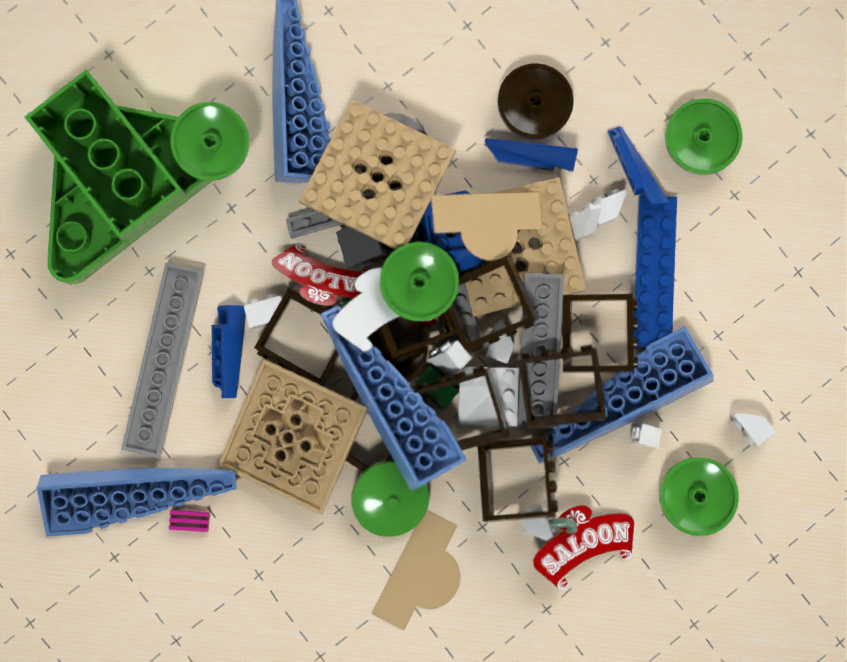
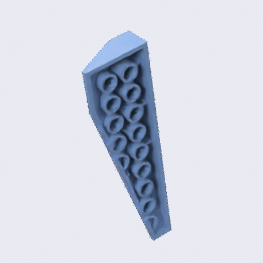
[272,0,331,183]
[321,306,467,491]
[531,327,714,464]
[37,468,237,537]

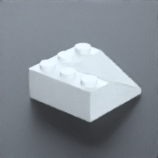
[458,367,519,427]

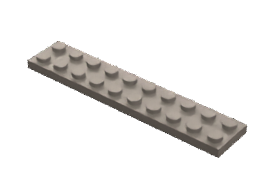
[121,263,204,458]

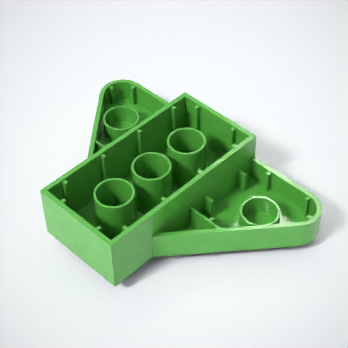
[24,69,212,285]

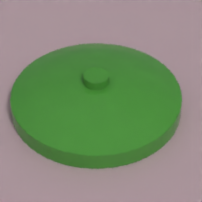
[665,99,742,175]
[170,102,250,181]
[380,242,459,321]
[659,457,739,536]
[351,460,429,537]

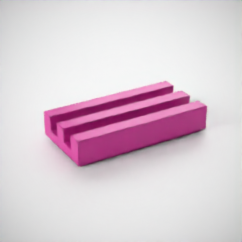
[169,510,210,532]

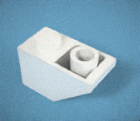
[591,189,627,228]
[568,203,602,241]
[244,294,282,329]
[483,320,514,365]
[426,340,472,374]
[729,413,776,446]
[630,424,662,448]
[518,504,556,541]

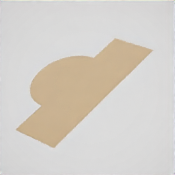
[431,192,542,260]
[372,511,460,630]

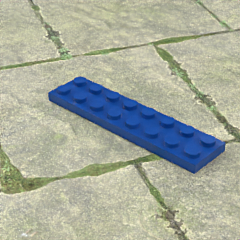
[634,195,677,347]

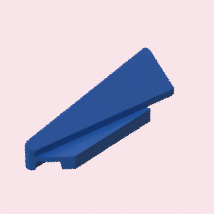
[607,126,669,210]
[484,138,578,172]
[211,305,246,398]

